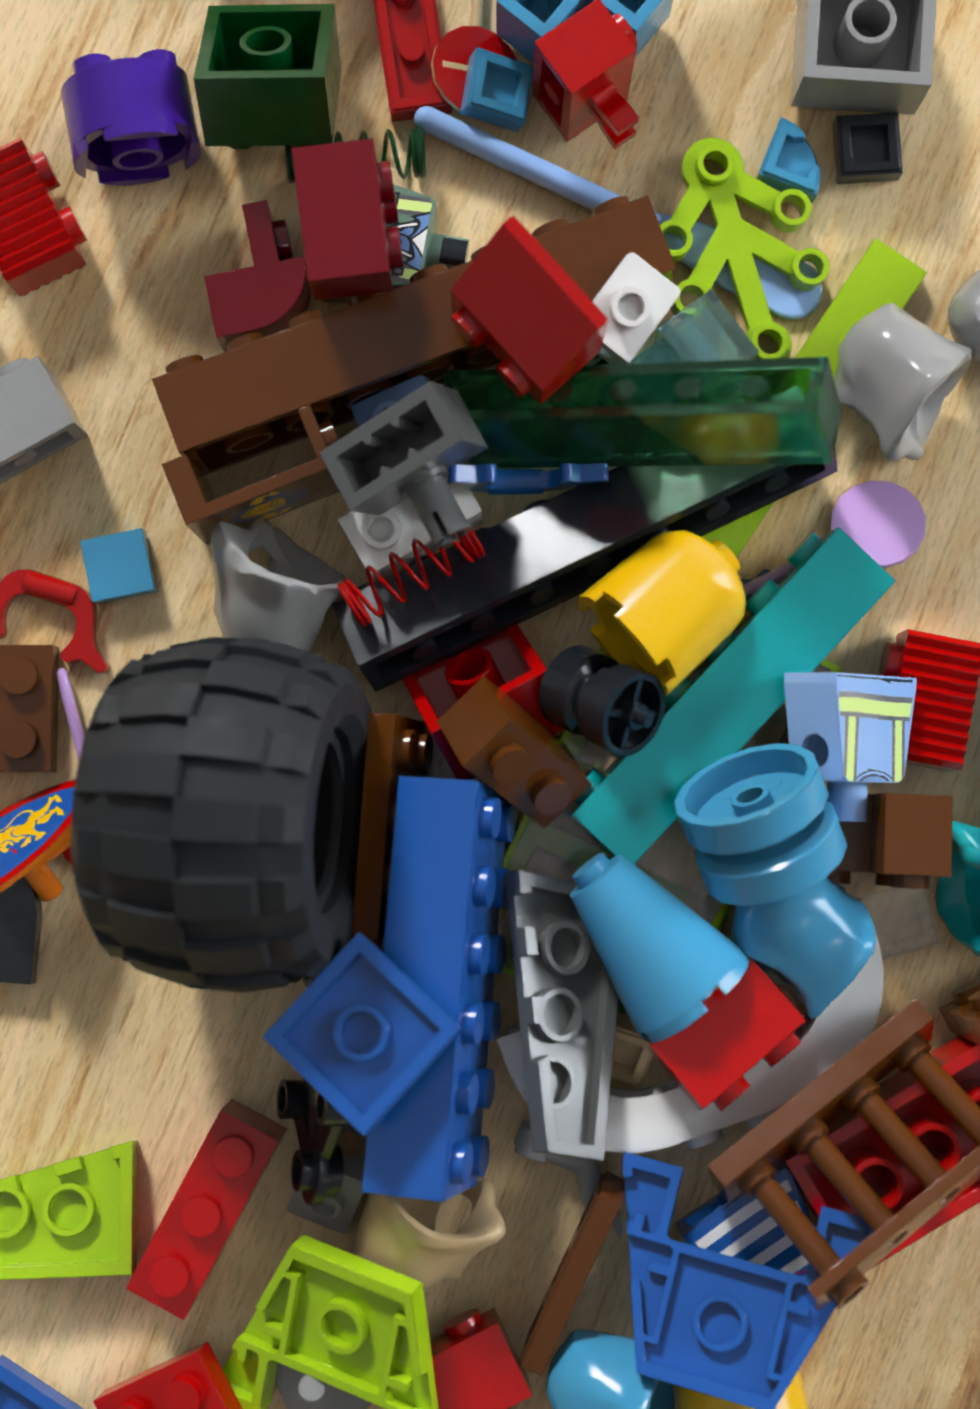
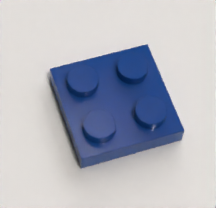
[263,932,463,1136]

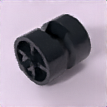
[539,645,665,756]

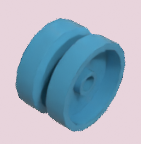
[674,743,848,906]

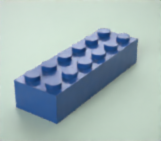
[362,776,517,1202]

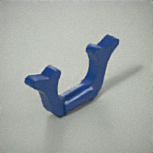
[447,463,609,495]

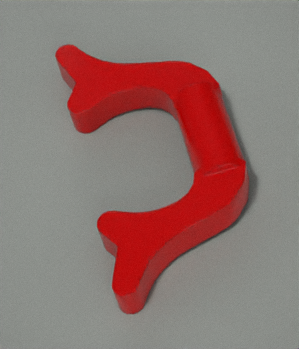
[0,569,110,673]

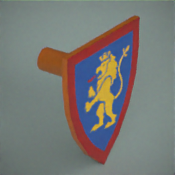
[0,780,75,902]

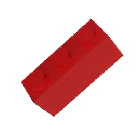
[125,1099,288,1320]

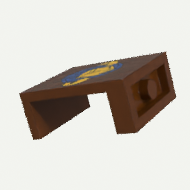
[162,405,340,545]

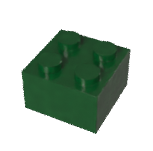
[194,4,342,149]

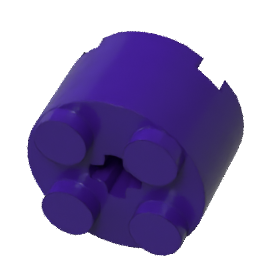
[61,49,201,186]

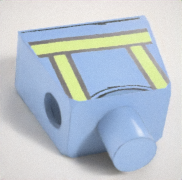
[784,672,917,822]

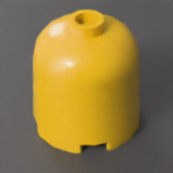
[577,530,746,697]

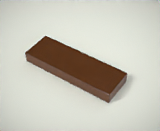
[519,1171,625,1377]

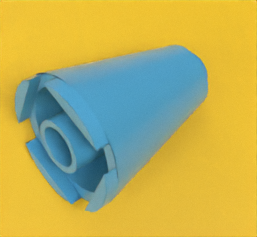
[570,852,749,1043]

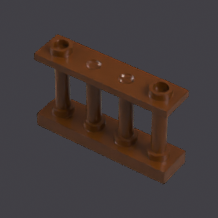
[707,998,980,1312]

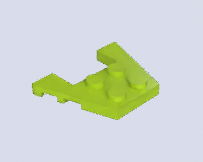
[222,1234,439,1409]

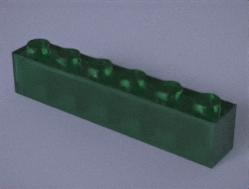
[443,357,842,468]

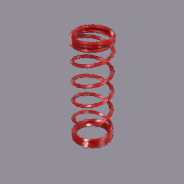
[337,519,486,628]

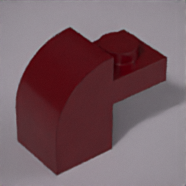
[204,200,311,352]

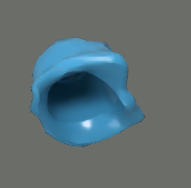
[731,877,875,1019]
[546,1329,675,1409]

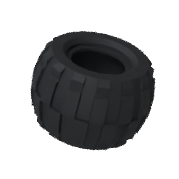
[71,637,372,993]

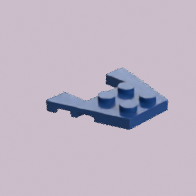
[622,1152,873,1409]

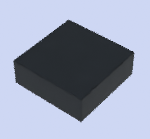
[832,112,903,184]

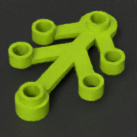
[660,138,830,376]

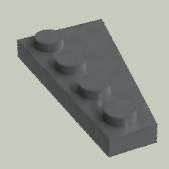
[504,870,618,1161]

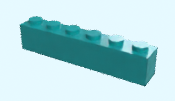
[566,527,896,864]

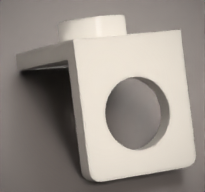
[592,252,680,369]

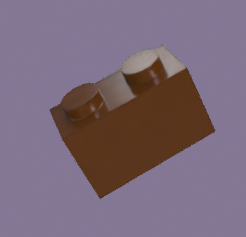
[437,676,592,829]

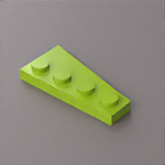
[0,1141,138,1280]

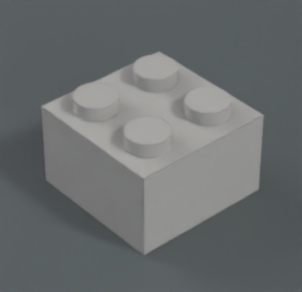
[791,0,937,115]

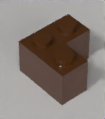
[826,793,953,889]

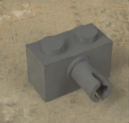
[319,381,488,549]

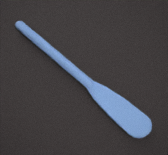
[414,106,823,320]

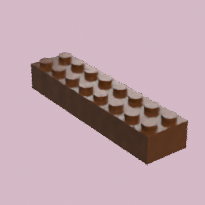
[152,195,676,476]

